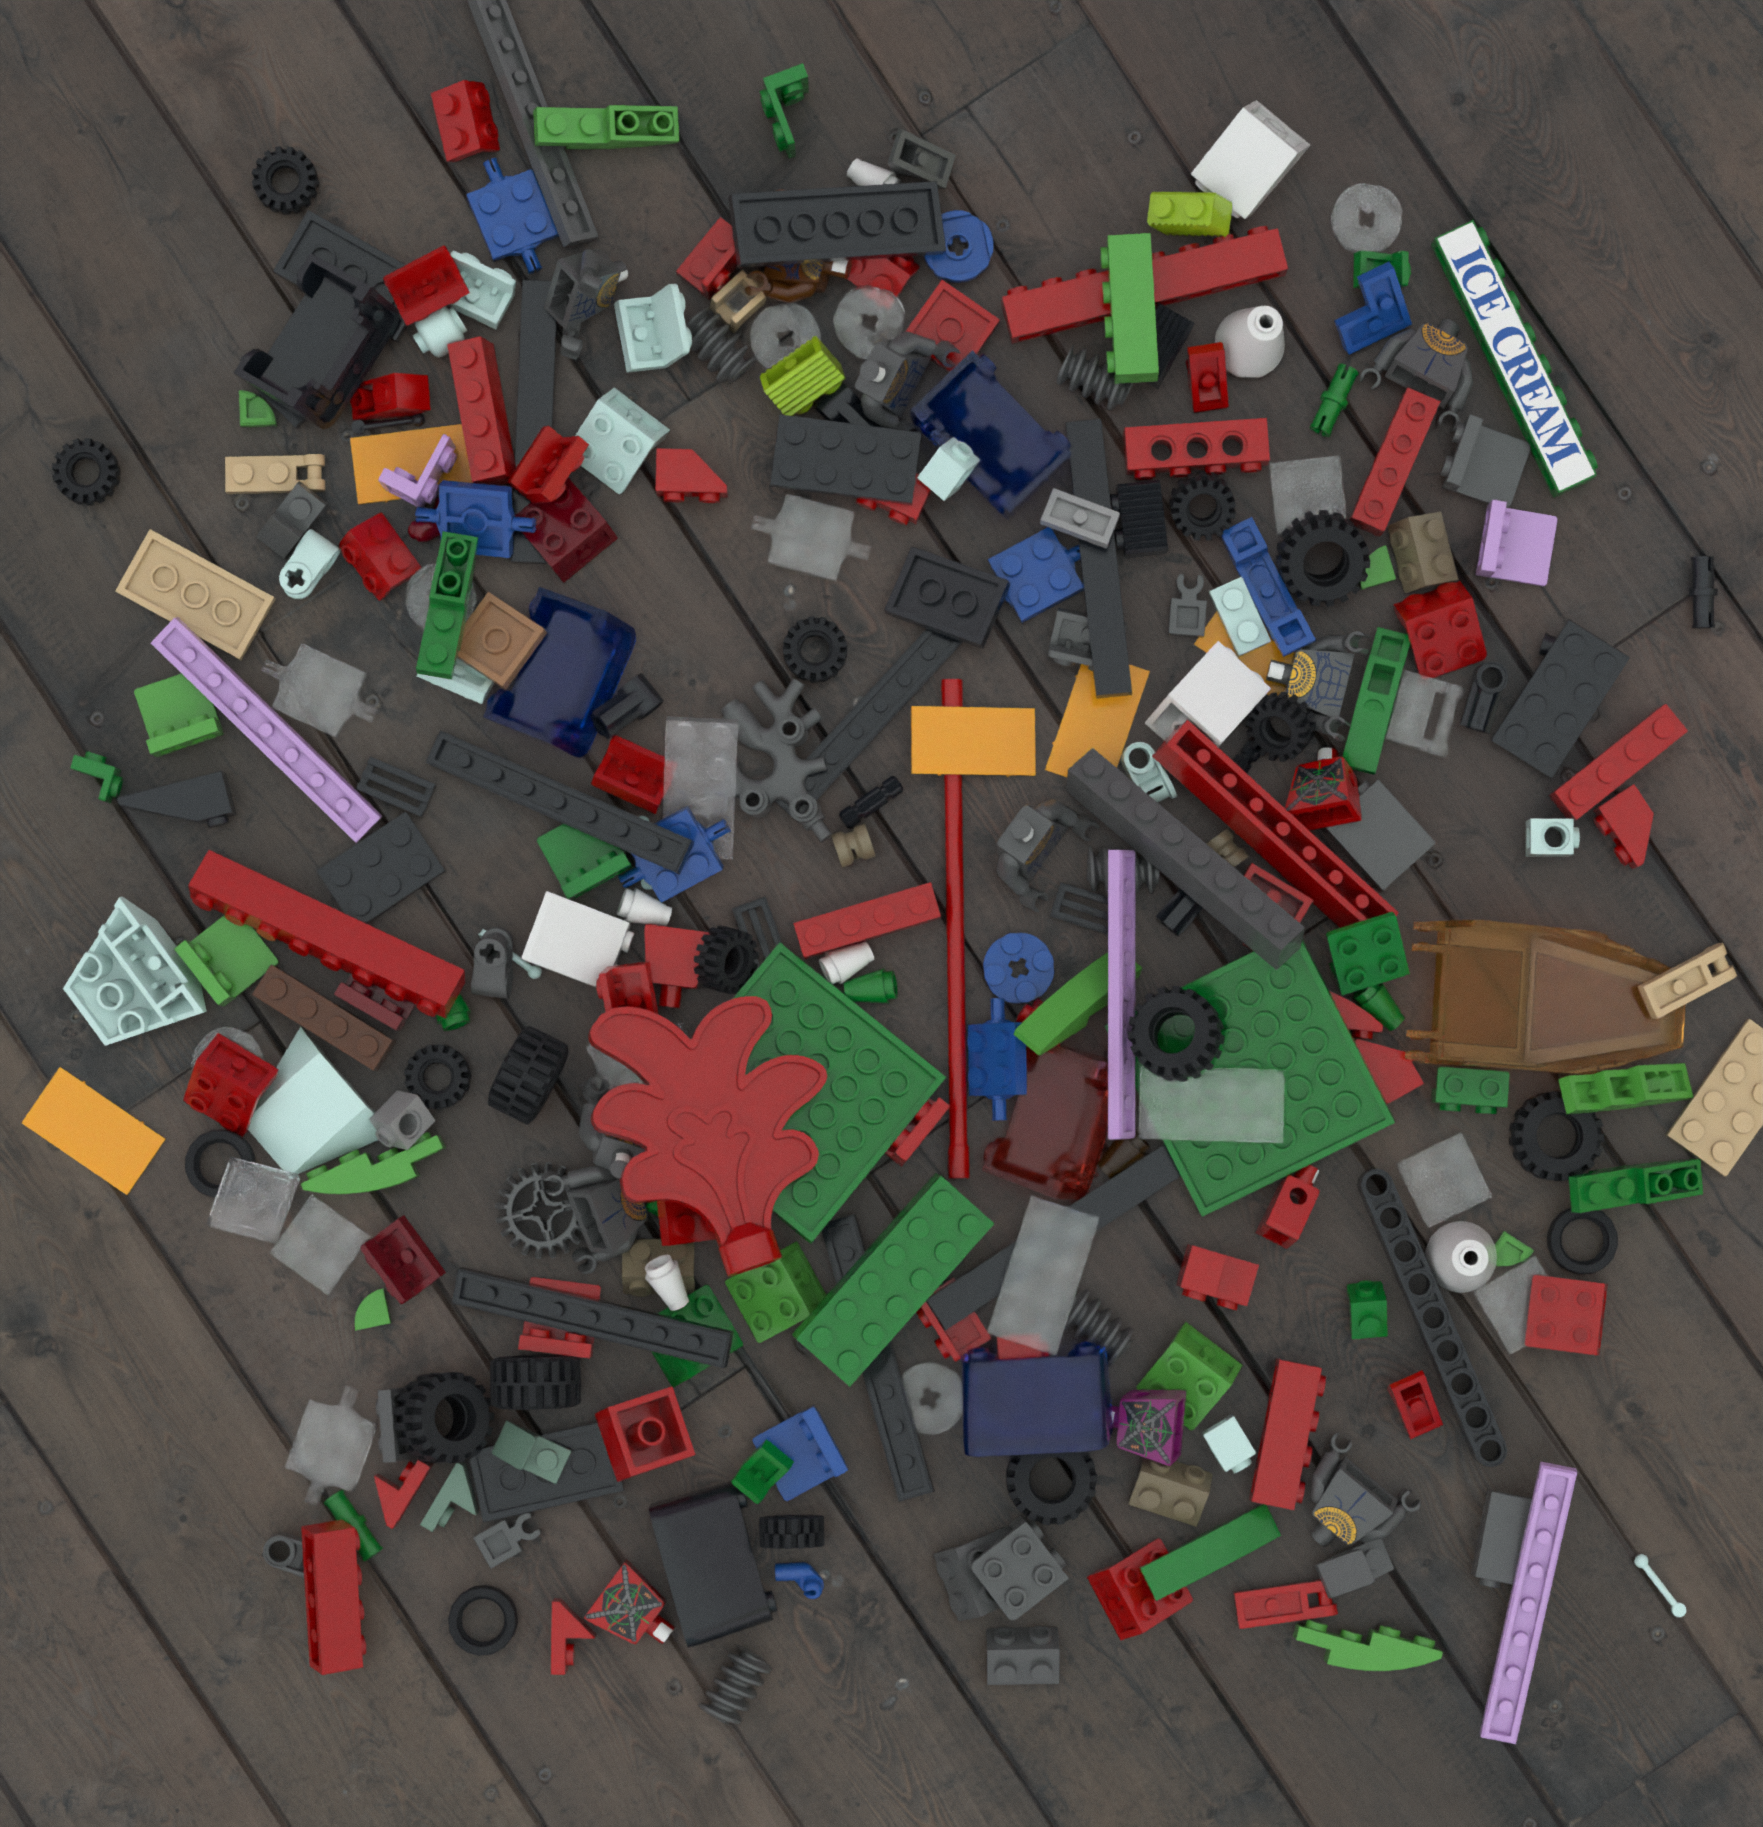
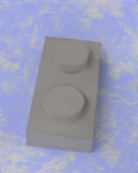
[1040,488,1120,549]

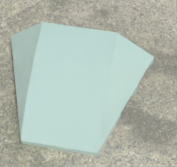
[63,896,207,1046]
[248,1026,378,1178]

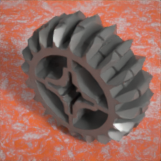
[495,1162,582,1259]

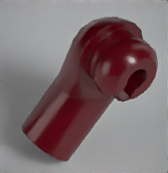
[408,497,440,542]

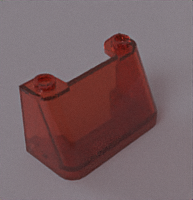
[982,1044,1108,1200]

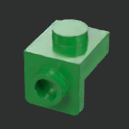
[1353,250,1411,289]
[70,751,123,803]
[1347,1280,1388,1339]
[731,1439,794,1504]

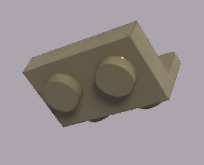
[1388,512,1459,593]
[622,1239,695,1297]
[1128,1457,1213,1527]

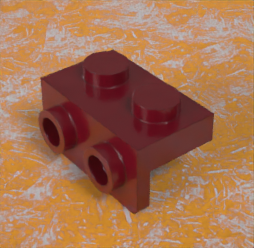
[360,1215,446,1305]

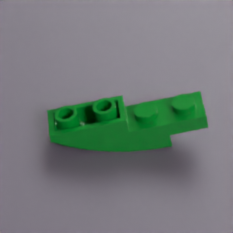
[416,531,478,680]
[1343,627,1410,775]
[1569,1159,1703,1213]

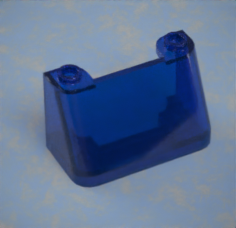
[910,350,1072,520]
[483,587,636,758]
[961,1342,1114,1457]

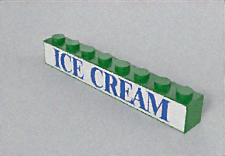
[1431,220,1598,498]

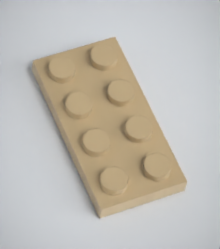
[115,529,276,661]
[1665,1019,1763,1177]

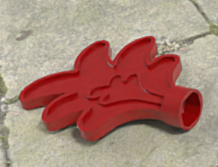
[588,996,827,1277]

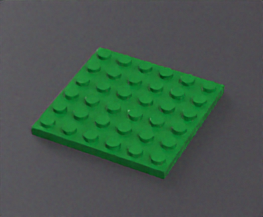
[1104,940,1395,1217]
[733,942,946,1244]

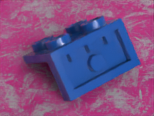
[752,1404,848,1501]

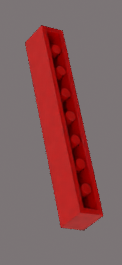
[1001,226,1288,344]
[1152,720,1399,928]
[188,850,465,1019]

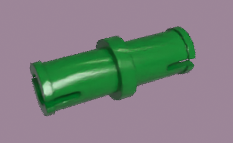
[1309,363,1359,437]
[324,1489,383,1562]

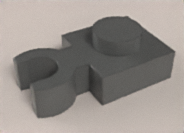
[1168,574,1207,638]
[473,1512,542,1569]

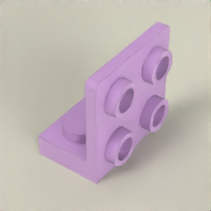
[378,434,457,508]
[1476,500,1557,587]

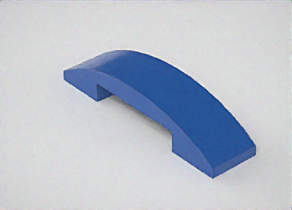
[1221,517,1316,657]

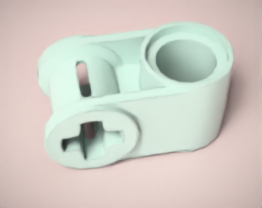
[279,529,341,599]
[1121,742,1177,803]

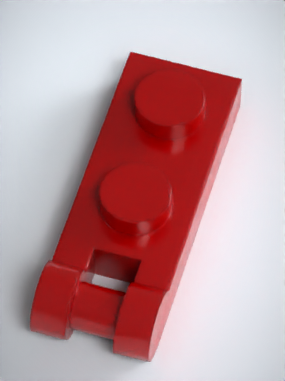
[1233,1579,1338,1629]

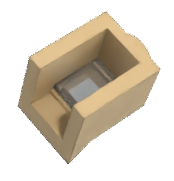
[710,270,766,333]

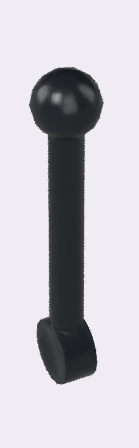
[351,413,425,435]

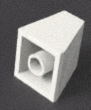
[1191,100,1310,219]
[1145,641,1271,747]
[521,891,635,987]

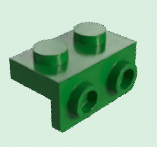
[1430,1067,1510,1114]

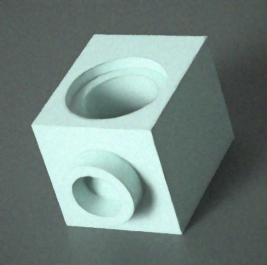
[917,437,980,501]
[1526,818,1580,857]
[1201,1415,1256,1473]

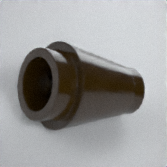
[1097,1130,1150,1178]

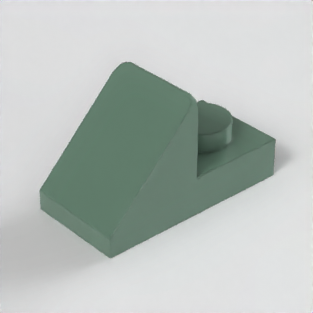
[491,1420,572,1484]
[420,1462,479,1532]

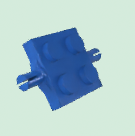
[466,158,559,274]
[415,480,536,558]
[988,527,1084,623]
[619,806,731,903]
[967,998,1027,1121]

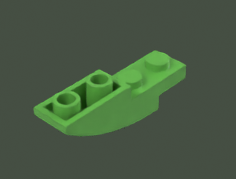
[533,105,679,149]
[301,1132,446,1194]
[1293,1619,1443,1671]

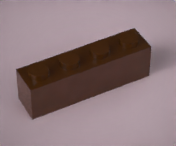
[252,964,397,1072]

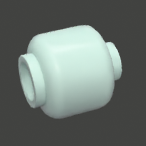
[412,306,468,358]

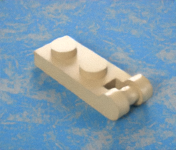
[225,454,325,494]
[1637,943,1737,1019]

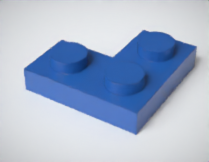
[1334,261,1412,355]

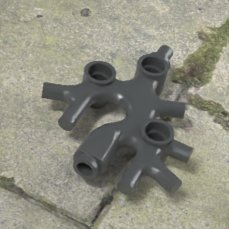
[704,678,832,843]

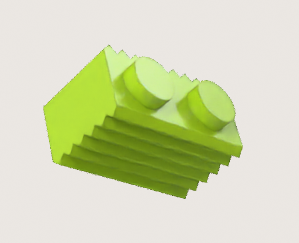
[1147,192,1232,237]
[760,336,846,416]

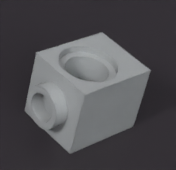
[369,1090,436,1150]

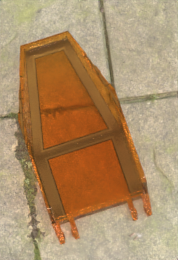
[1405,920,1686,1075]

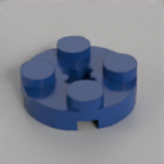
[923,210,993,283]
[983,933,1054,1004]

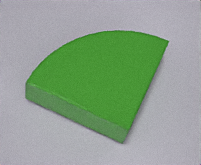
[239,390,277,428]
[1359,545,1396,590]
[1495,1231,1534,1267]
[355,1288,392,1331]

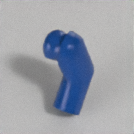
[775,1562,824,1599]

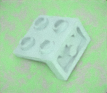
[575,388,670,494]

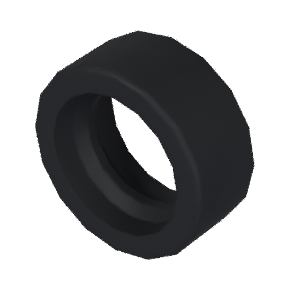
[185,1130,255,1197]
[1547,1208,1618,1274]
[448,1585,518,1656]

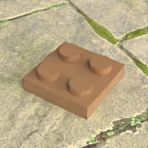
[457,592,547,690]

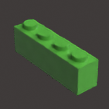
[1100,233,1159,384]

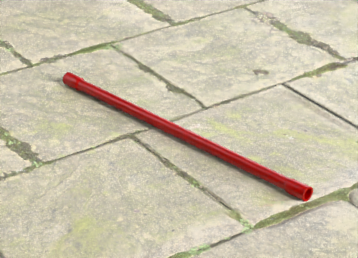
[941,679,970,1178]

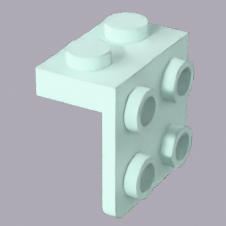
[614,283,692,373]

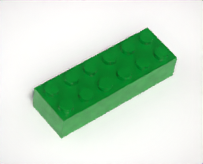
[792,1173,994,1387]

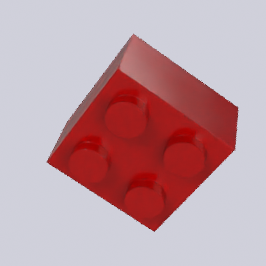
[595,1386,695,1482]

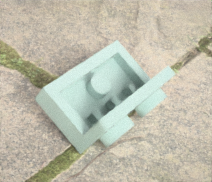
[446,251,516,330]

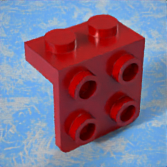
[1393,581,1487,680]

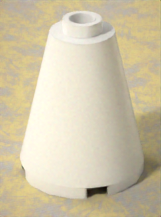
[1215,306,1285,378]
[1425,1221,1497,1293]

